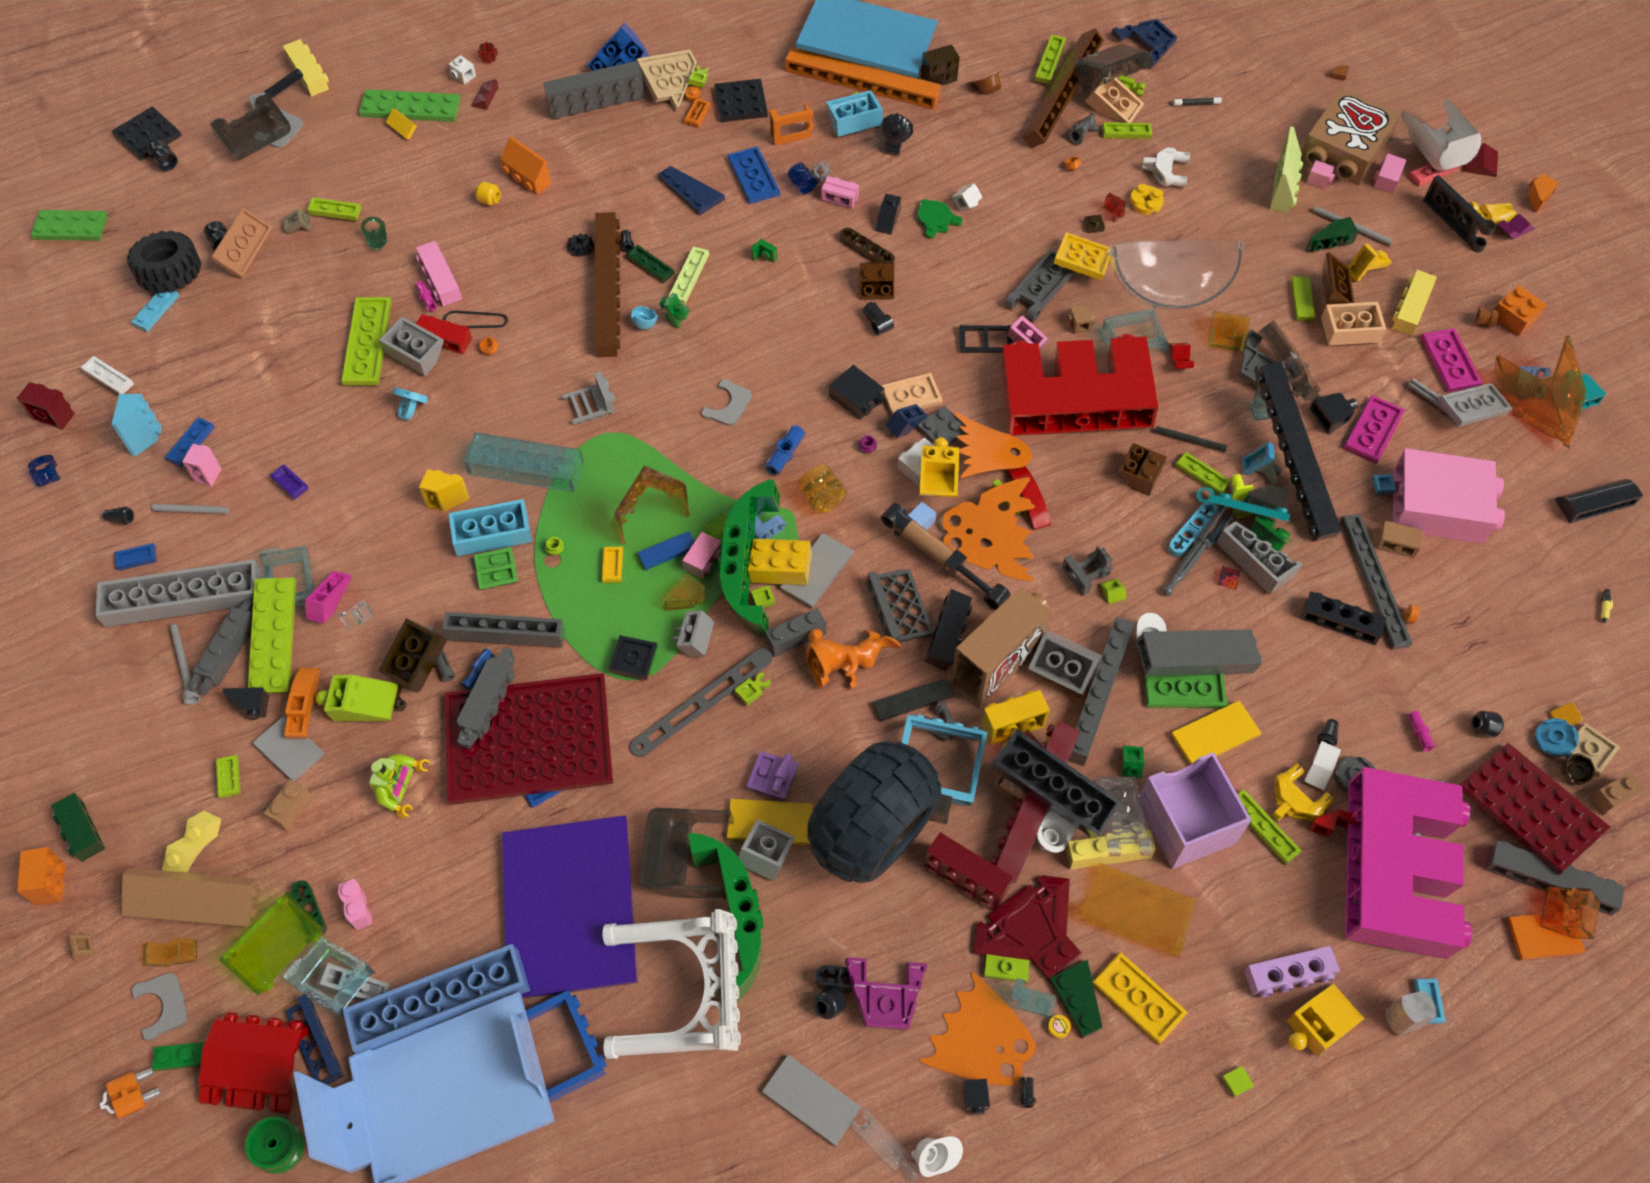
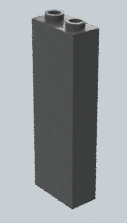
[1136,629,1262,676]

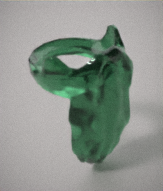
[361,217,387,250]

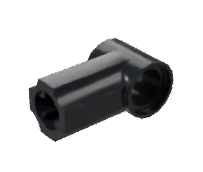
[863,301,894,335]

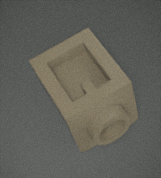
[283,209,311,234]

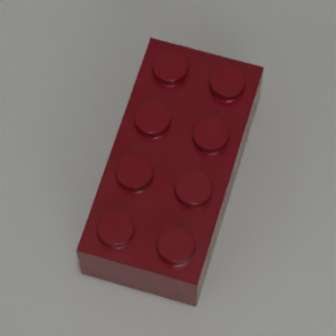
[924,832,1013,910]

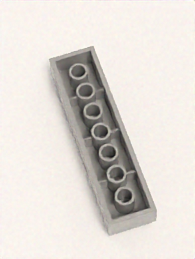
[96,559,262,627]

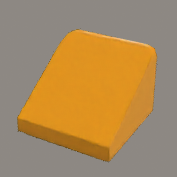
[1549,702,1582,726]

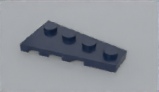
[658,166,725,216]

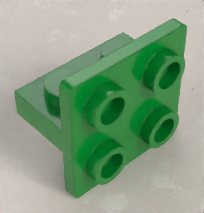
[1248,515,1293,552]

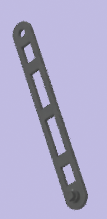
[630,649,772,757]

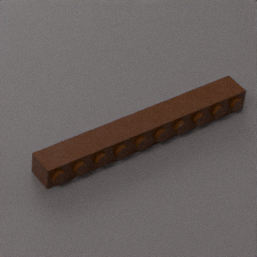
[1022,28,1104,148]
[594,212,621,357]

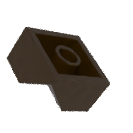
[921,44,960,85]

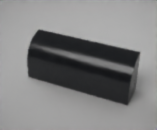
[1555,479,1643,523]

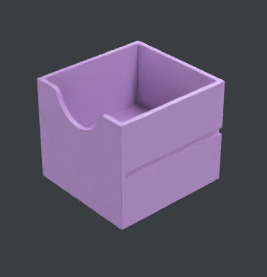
[1137,752,1251,869]

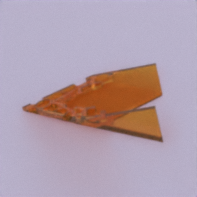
[1494,335,1587,448]
[610,465,690,545]

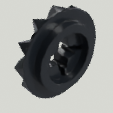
[566,233,594,256]

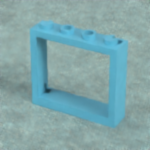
[902,714,987,807]

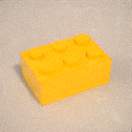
[748,539,812,585]
[981,690,1050,746]

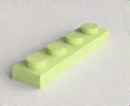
[668,246,709,305]

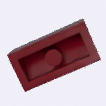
[472,79,499,109]

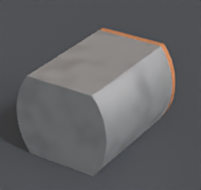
[1385,991,1436,1036]

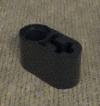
[816,965,853,993]

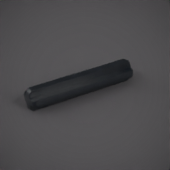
[262,68,304,101]

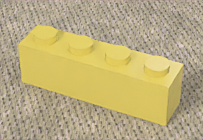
[283,39,329,97]
[1392,270,1437,336]
[1066,830,1156,870]

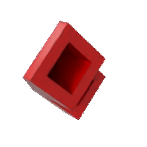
[1169,343,1194,369]
[1308,809,1358,837]

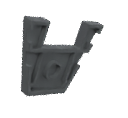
[1239,329,1309,390]

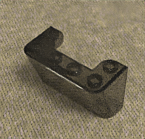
[210,93,291,161]

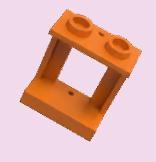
[769,102,814,145]

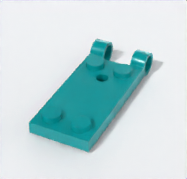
[1197,487,1291,521]

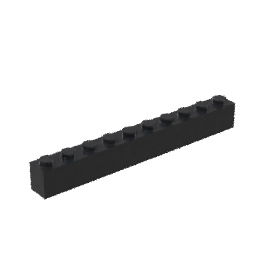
[1255,362,1342,542]

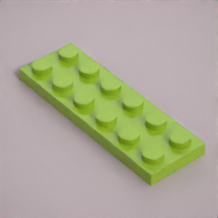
[342,297,392,385]
[248,577,296,694]

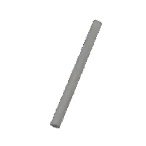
[1313,206,1393,246]

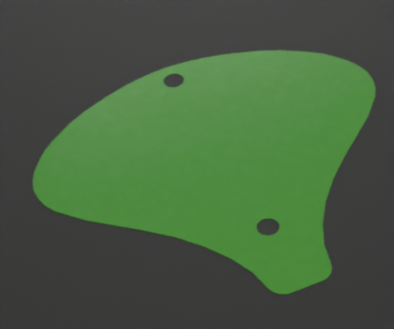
[535,432,799,681]

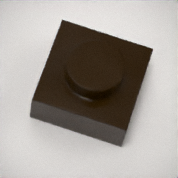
[1084,214,1105,233]

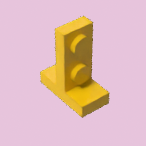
[1348,244,1392,282]

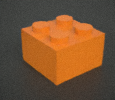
[1494,285,1547,336]
[17,847,66,905]

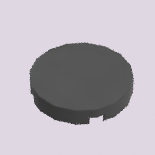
[1335,756,1375,793]

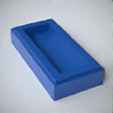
[115,543,157,571]

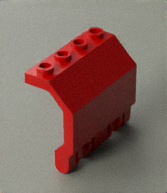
[199,1012,310,1114]

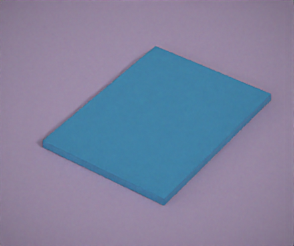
[796,0,938,78]

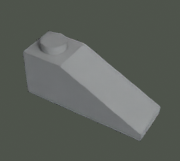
[314,963,390,1001]

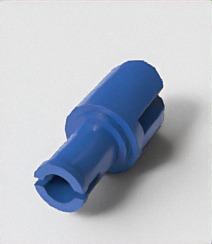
[461,648,496,690]

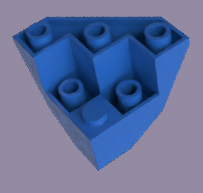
[587,22,649,79]

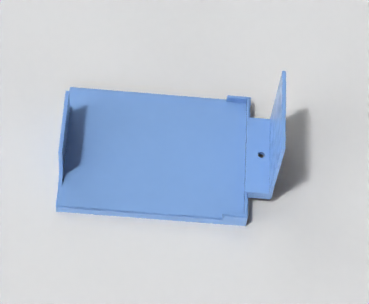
[294,992,555,1183]

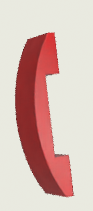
[1006,466,1051,530]

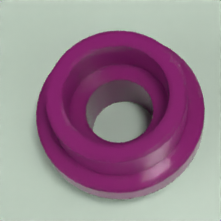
[859,435,877,453]

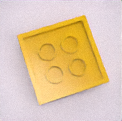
[1054,232,1114,280]

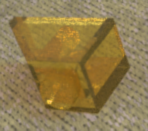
[661,574,705,611]

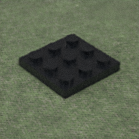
[714,78,768,122]
[112,106,182,161]

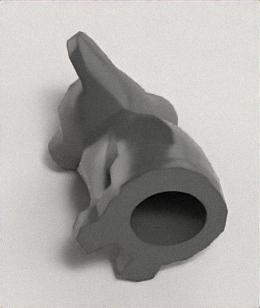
[1069,113,1099,145]

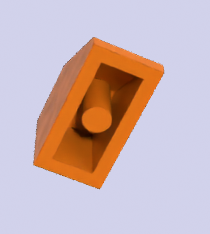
[1528,173,1559,213]

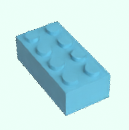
[449,499,532,556]

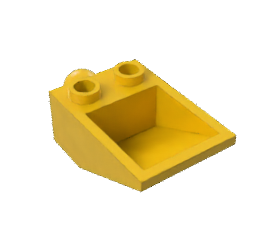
[919,437,959,498]
[1286,984,1365,1057]

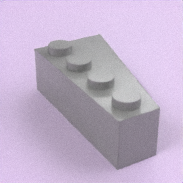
[1216,521,1303,595]

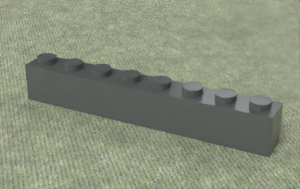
[1068,617,1135,766]

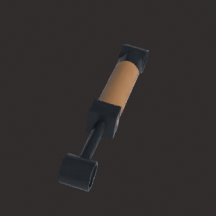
[880,503,1011,610]

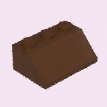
[1322,252,1354,307]

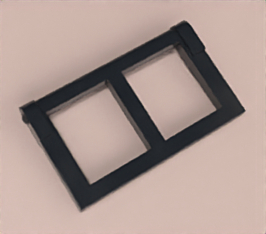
[959,324,1013,353]

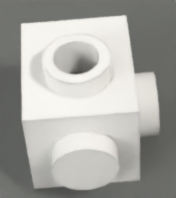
[449,55,476,85]
[952,183,982,211]

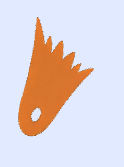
[954,411,1032,478]

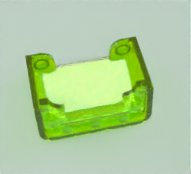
[219,891,323,996]

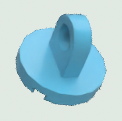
[392,387,428,420]

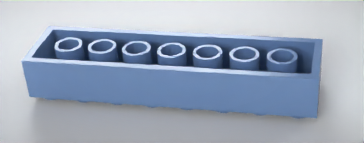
[343,944,530,1054]

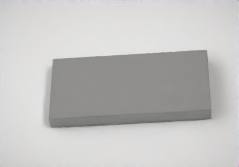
[1437,383,1513,427]
[780,533,854,609]
[762,1055,861,1147]

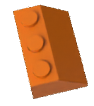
[500,136,551,195]

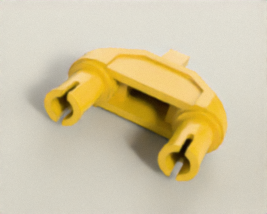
[1272,763,1335,822]

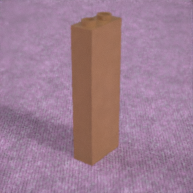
[122,868,260,927]

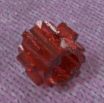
[477,42,498,64]

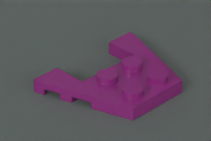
[845,957,927,1030]

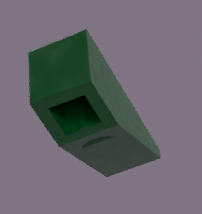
[1306,217,1359,252]

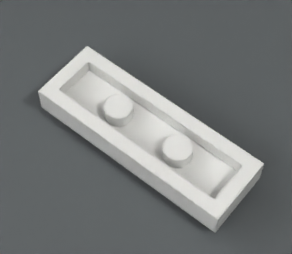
[81,356,134,394]

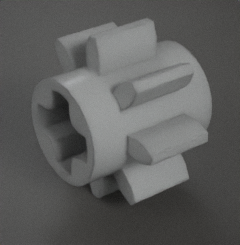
[811,161,833,182]

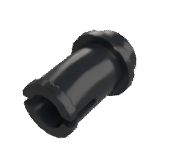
[620,230,634,252]
[1018,1077,1036,1108]

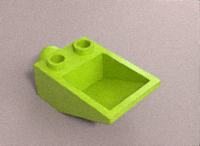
[315,675,398,722]

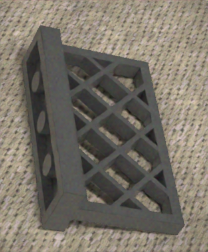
[865,569,934,642]

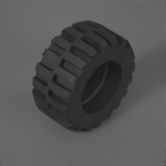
[127,230,201,293]

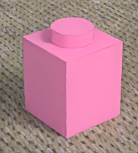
[1306,160,1335,189]

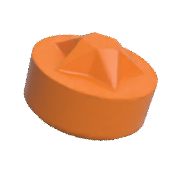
[685,87,701,102]
[1064,157,1081,170]
[479,336,498,355]
[1403,604,1419,624]

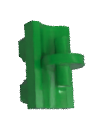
[659,293,689,328]

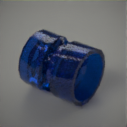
[788,163,817,195]

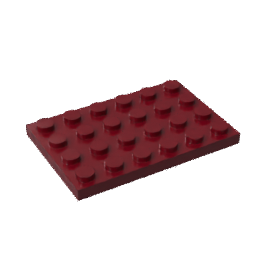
[1460,743,1611,875]

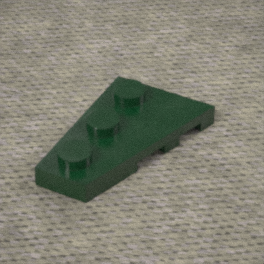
[1049,959,1102,1039]

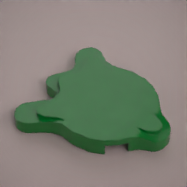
[918,199,963,239]

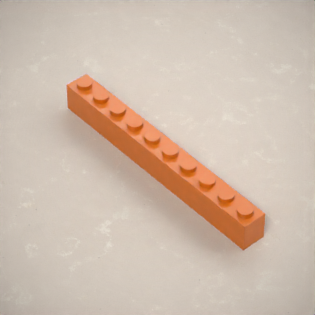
[785,47,941,110]

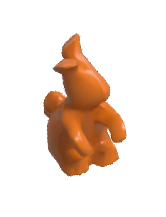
[806,629,901,689]

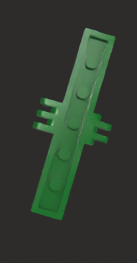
[152,1042,205,1072]

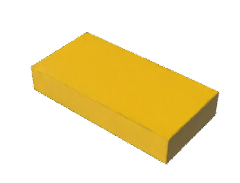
[386,108,417,140]
[602,547,623,583]

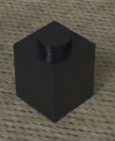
[963,1078,990,1116]

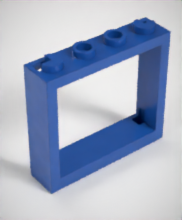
[526,990,607,1103]

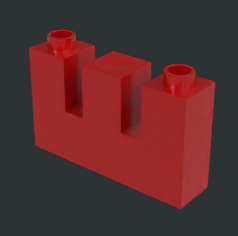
[1001,334,1158,436]

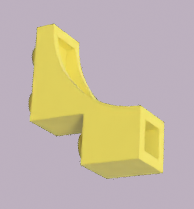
[162,811,221,873]

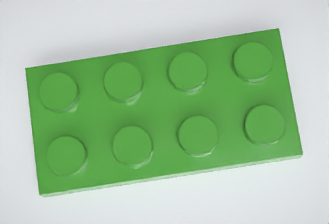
[31,210,108,241]

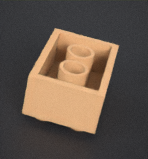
[1321,302,1386,345]

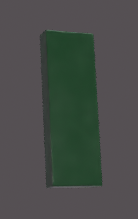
[626,244,675,284]

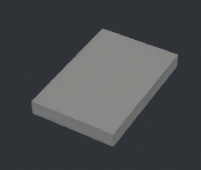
[253,715,325,782]

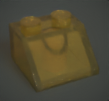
[1208,310,1250,352]

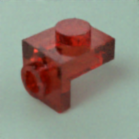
[1103,192,1126,222]

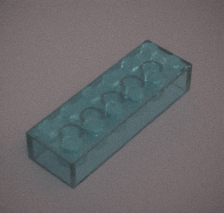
[464,432,584,492]

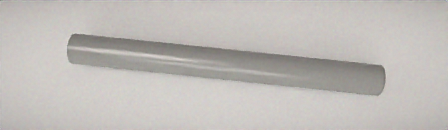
[152,504,229,514]

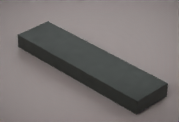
[873,678,955,722]

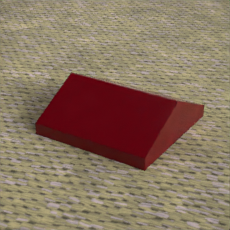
[1463,143,1498,177]

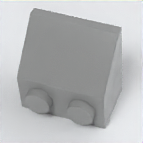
[739,819,795,881]

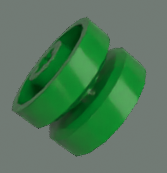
[245,1116,305,1174]

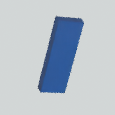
[165,417,215,467]
[638,531,695,570]

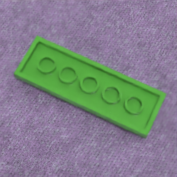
[359,89,461,122]

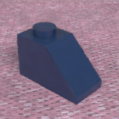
[886,404,928,438]

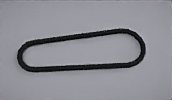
[443,310,508,328]

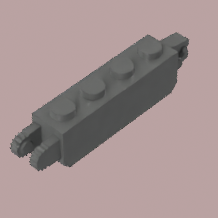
[188,599,253,695]
[457,647,515,749]

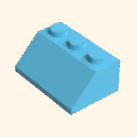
[826,90,883,137]
[111,394,162,456]

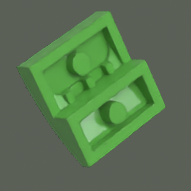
[474,547,518,590]

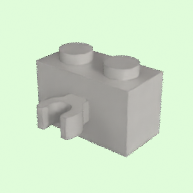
[673,610,714,657]

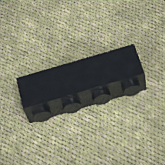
[924,589,973,671]

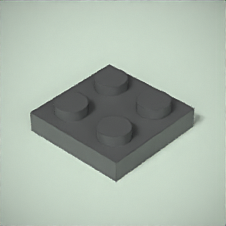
[917,406,967,446]

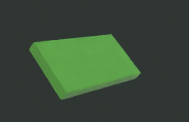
[1143,672,1227,709]

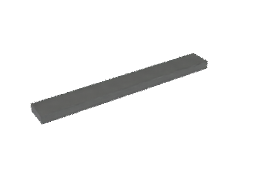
[1341,514,1412,650]

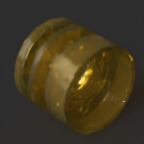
[798,464,847,514]

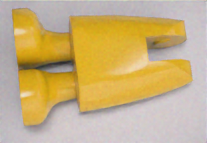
[1469,202,1517,226]

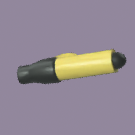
[1601,589,1613,623]

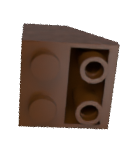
[859,262,894,299]
[1118,443,1167,496]

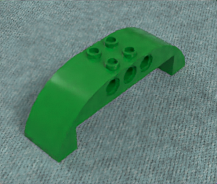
[718,479,781,637]
[688,833,764,1002]

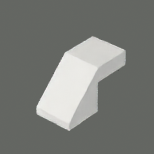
[1304,741,1341,790]

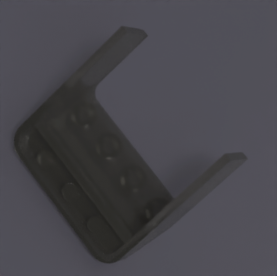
[639,808,734,900]

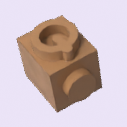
[1067,304,1095,334]

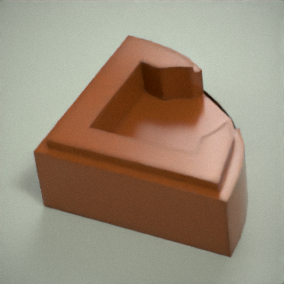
[1330,65,1349,80]

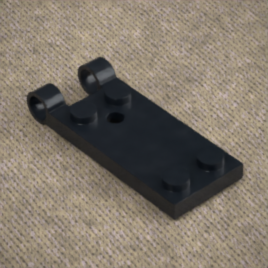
[1423,175,1496,253]

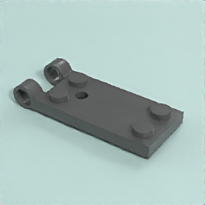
[1004,249,1076,321]

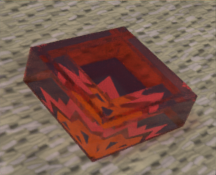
[1217,566,1241,590]

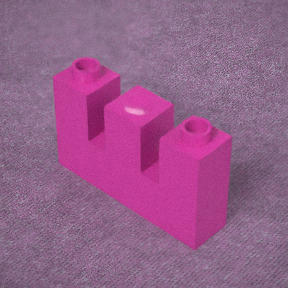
[1345,767,1472,959]

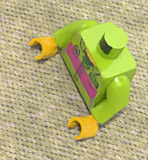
[369,754,430,818]

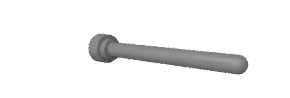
[170,624,201,705]

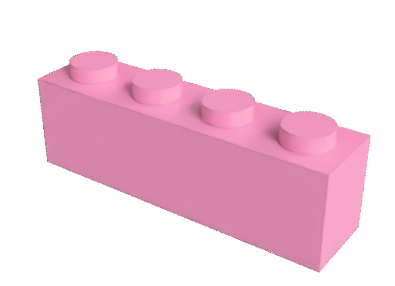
[416,241,462,306]

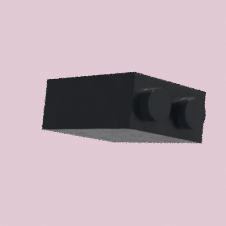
[829,365,885,420]

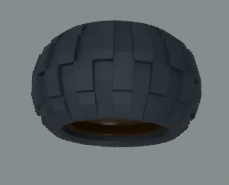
[807,741,941,883]

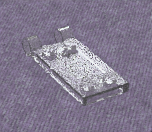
[1094,777,1153,856]

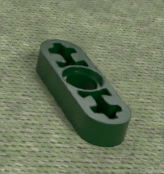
[291,880,327,939]

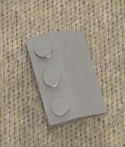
[379,316,444,376]

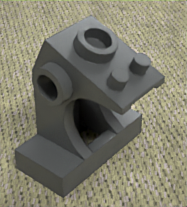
[1062,546,1113,596]

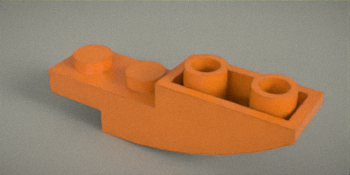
[284,668,321,739]

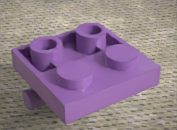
[746,751,799,802]

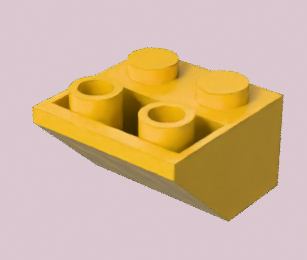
[419,469,470,511]

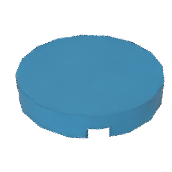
[1535,718,1579,757]

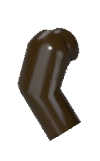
[393,685,406,711]

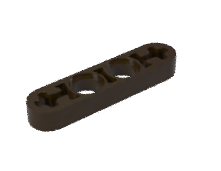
[840,228,895,263]

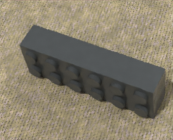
[543,61,644,120]

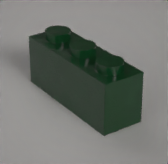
[51,792,106,862]

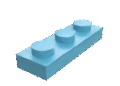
[131,291,179,332]

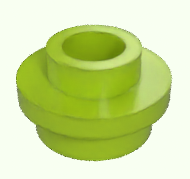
[545,537,564,555]

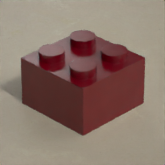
[17,382,75,430]

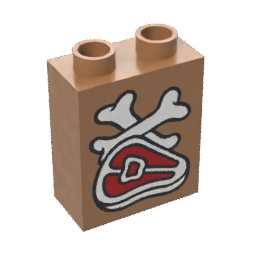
[1301,88,1401,185]
[950,587,1051,709]

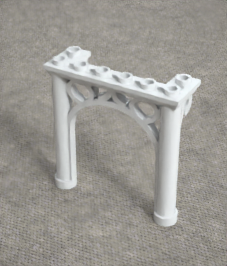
[603,909,741,1059]

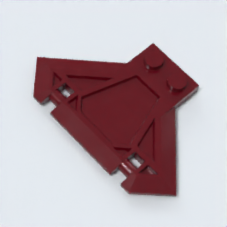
[973,875,1081,980]

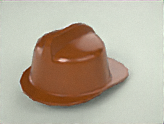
[966,71,1002,94]

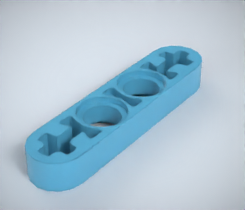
[1168,502,1218,557]

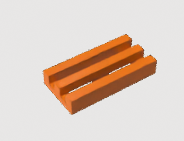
[684,98,711,128]

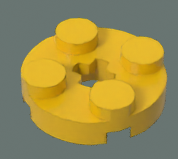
[1130,184,1164,215]

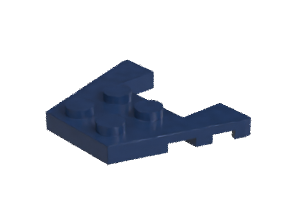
[1111,19,1177,69]

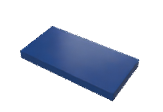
[727,146,780,204]

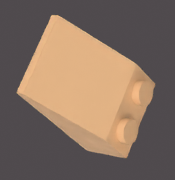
[1085,72,1144,123]

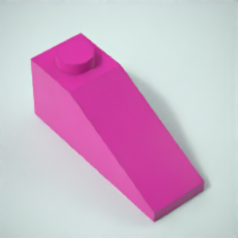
[305,571,351,623]

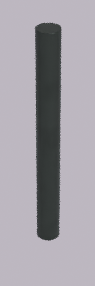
[1155,426,1228,452]

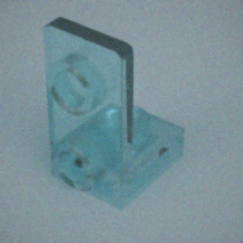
[1009,978,1057,1018]

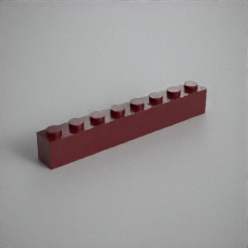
[990,721,1080,884]

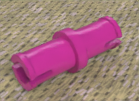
[415,281,437,312]
[1407,711,1436,752]

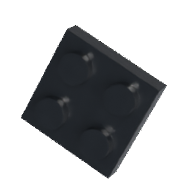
[609,635,658,680]

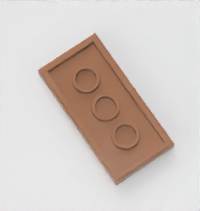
[210,207,273,279]

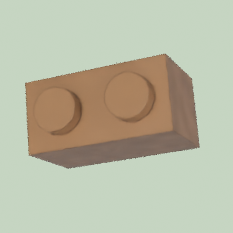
[1377,521,1423,558]
[1590,772,1645,815]
[264,779,313,832]

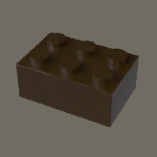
[378,618,448,691]

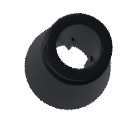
[103,506,134,525]
[1317,719,1339,746]

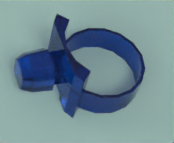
[28,455,61,487]

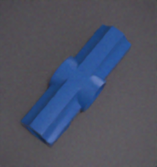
[765,425,805,476]

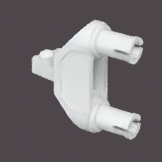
[1142,147,1190,187]

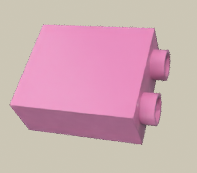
[1393,448,1505,544]

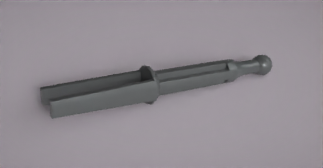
[1162,505,1233,596]

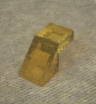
[143,938,197,967]

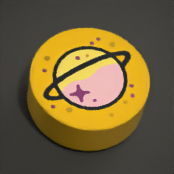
[1048,1015,1071,1039]

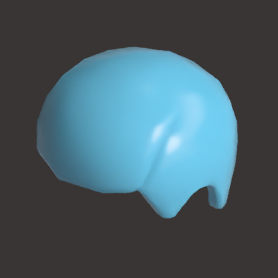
[630,306,658,330]

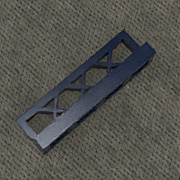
[285,994,344,1085]

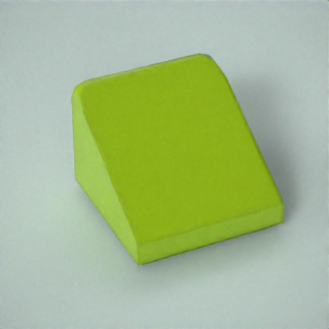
[1100,579,1126,604]

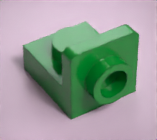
[751,239,778,263]
[1121,745,1145,778]

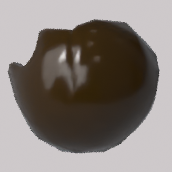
[1561,753,1595,785]

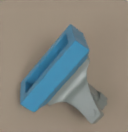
[1242,442,1282,485]

